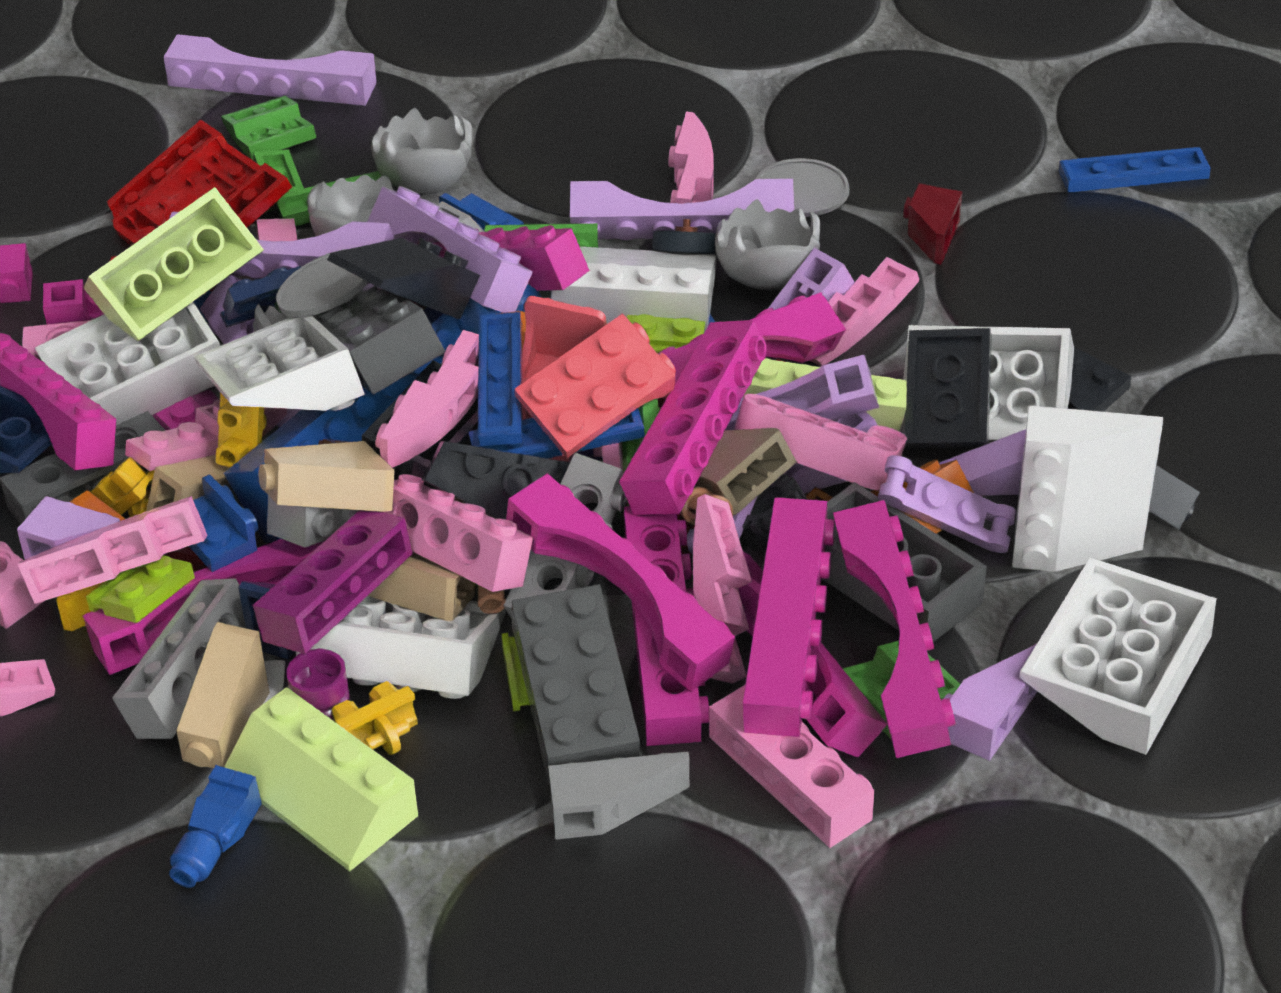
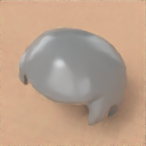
[371,108,472,194]
[307,175,394,236]
[715,199,820,291]

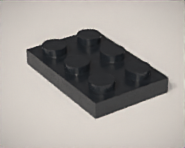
[904,328,992,449]

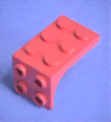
[522,296,607,462]
[514,313,676,458]

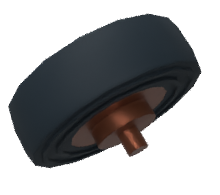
[652,219,716,254]

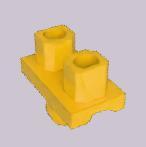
[215,392,267,467]
[91,457,155,517]
[332,681,418,755]

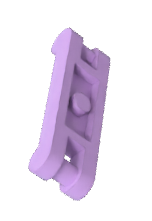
[878,455,1016,553]

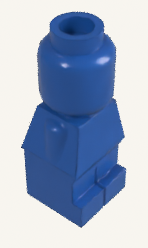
[169,765,262,888]

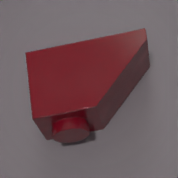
[903,183,962,265]

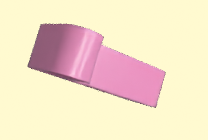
[734,394,907,490]

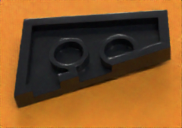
[1032,327,1132,412]
[421,441,570,519]

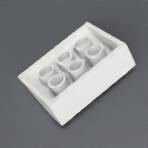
[551,247,717,331]
[35,302,220,425]
[194,316,365,411]
[900,325,1074,443]
[1012,406,1163,572]
[1019,558,1217,755]
[296,596,506,699]

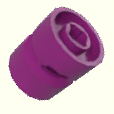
[287,648,350,720]

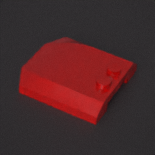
[107,120,292,246]

